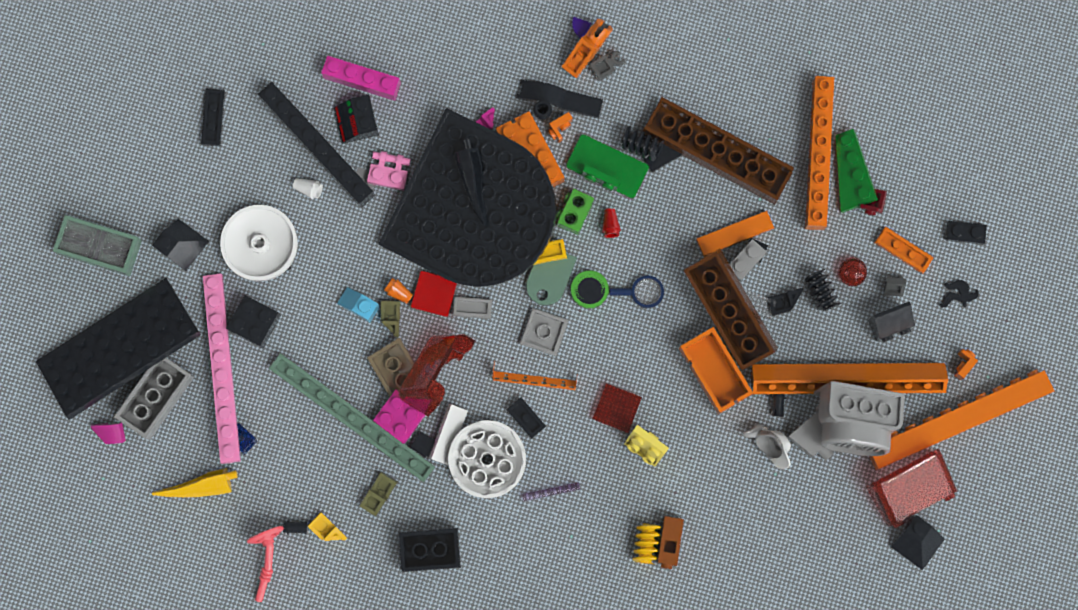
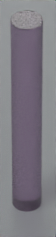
[522,482,581,501]

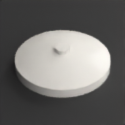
[220,205,298,281]

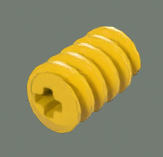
[632,523,661,565]

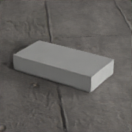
[453,297,492,319]

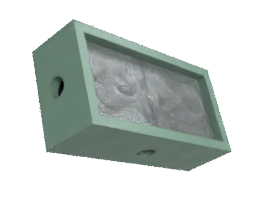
[53,215,142,277]

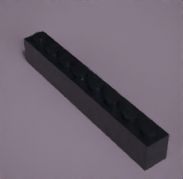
[258,82,375,208]

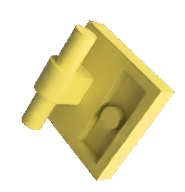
[624,425,669,467]

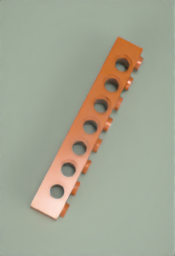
[805,76,834,230]

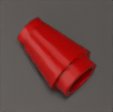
[602,208,621,238]

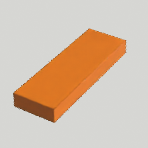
[875,226,934,274]

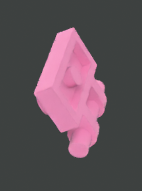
[367,151,411,191]

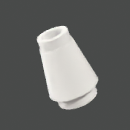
[293,178,323,199]

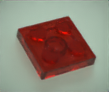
[592,383,642,434]

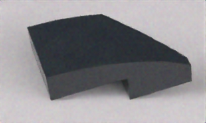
[767,288,803,316]

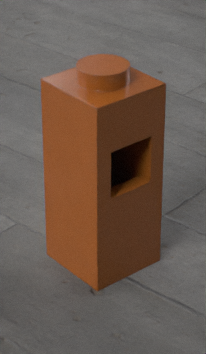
[657,516,684,569]

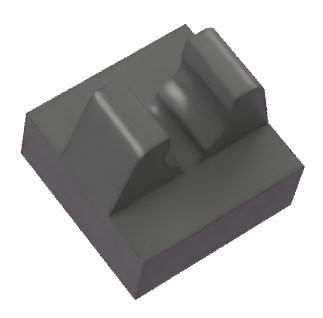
[884,274,906,296]

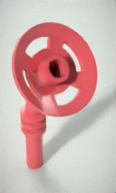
[247,526,284,602]

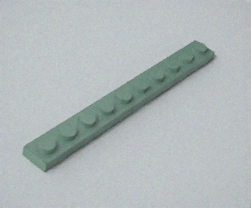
[269,353,435,482]

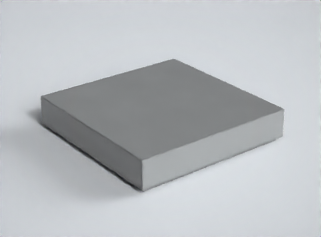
[520,308,569,357]

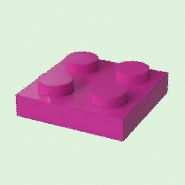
[373,390,427,444]

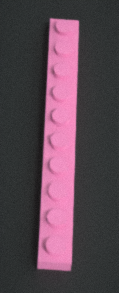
[203,274,241,464]

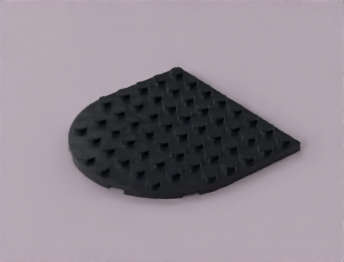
[378,108,556,287]

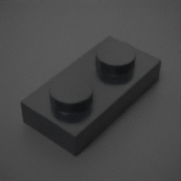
[946,221,987,245]
[506,397,546,439]

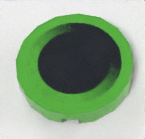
[571,270,609,309]

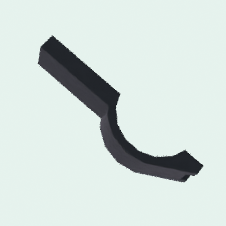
[516,80,603,119]

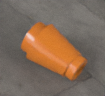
[384,278,413,304]

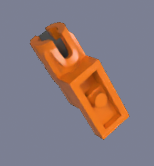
[562,19,613,78]

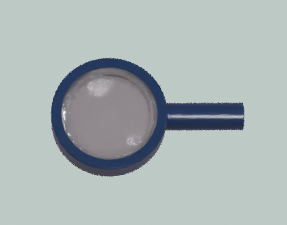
[610,275,664,309]

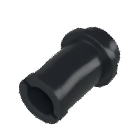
[771,394,786,417]
[283,519,307,535]

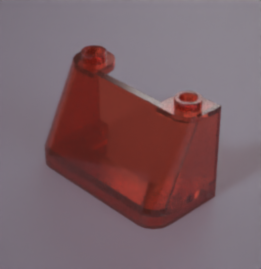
[399,334,475,417]
[866,448,957,529]

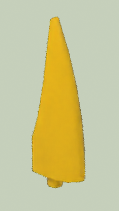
[152,468,238,497]

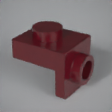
[860,189,887,216]

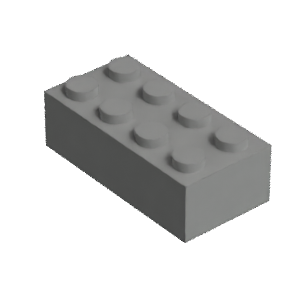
[114,358,194,440]

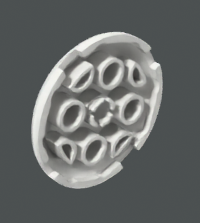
[448,420,526,498]

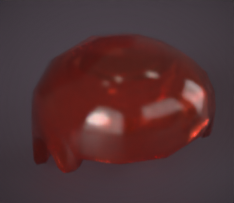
[838,257,867,286]

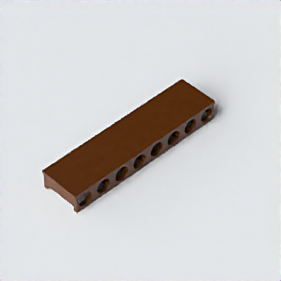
[643,97,794,205]

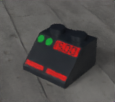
[334,94,379,144]

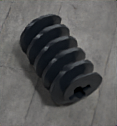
[621,126,664,161]
[804,269,841,311]

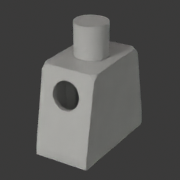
[787,412,834,461]

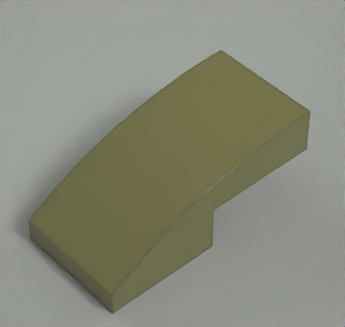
[360,472,398,516]

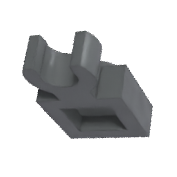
[590,51,625,82]

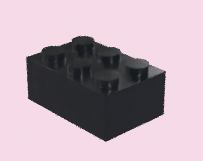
[399,528,461,572]

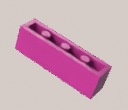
[322,56,401,101]

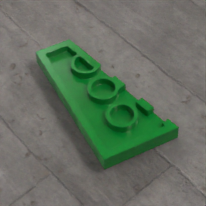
[836,129,878,213]

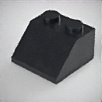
[868,301,915,343]

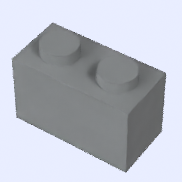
[730,239,767,282]

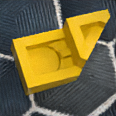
[307,512,347,541]

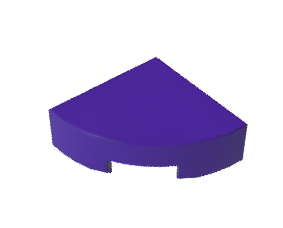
[572,17,591,39]

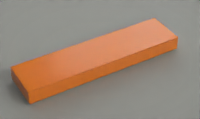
[696,211,774,257]

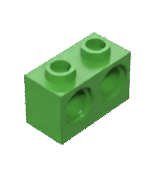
[556,189,594,235]

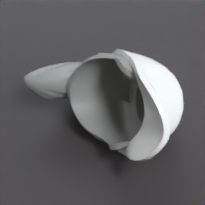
[743,424,791,469]

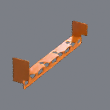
[493,361,577,390]

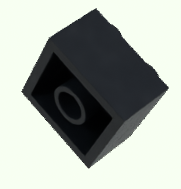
[226,295,281,349]

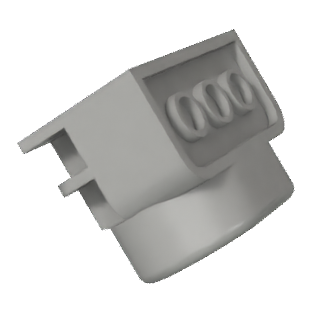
[814,381,905,456]

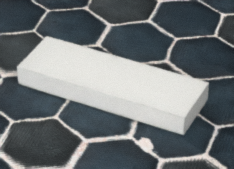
[429,404,468,465]

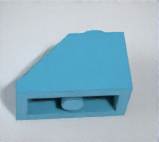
[337,287,380,323]

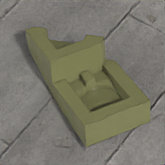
[381,300,401,337]

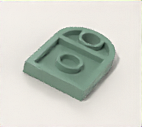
[527,253,577,306]

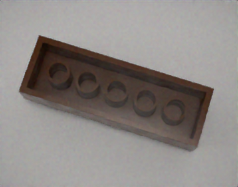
[683,248,778,370]

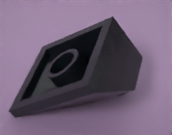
[152,219,209,271]
[891,515,945,570]

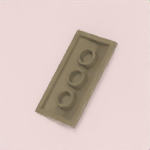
[367,338,439,412]

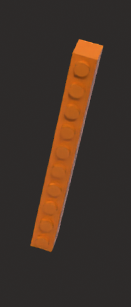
[751,363,948,394]
[869,369,1054,470]

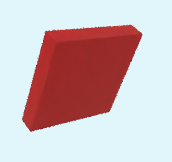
[411,271,457,318]

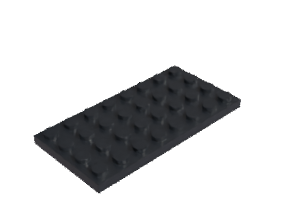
[36,278,201,420]

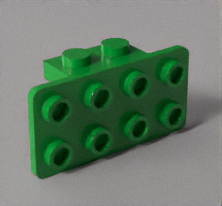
[567,135,649,199]

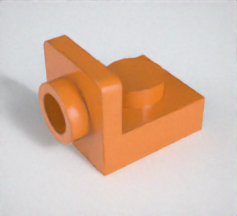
[548,112,573,143]
[954,349,978,380]

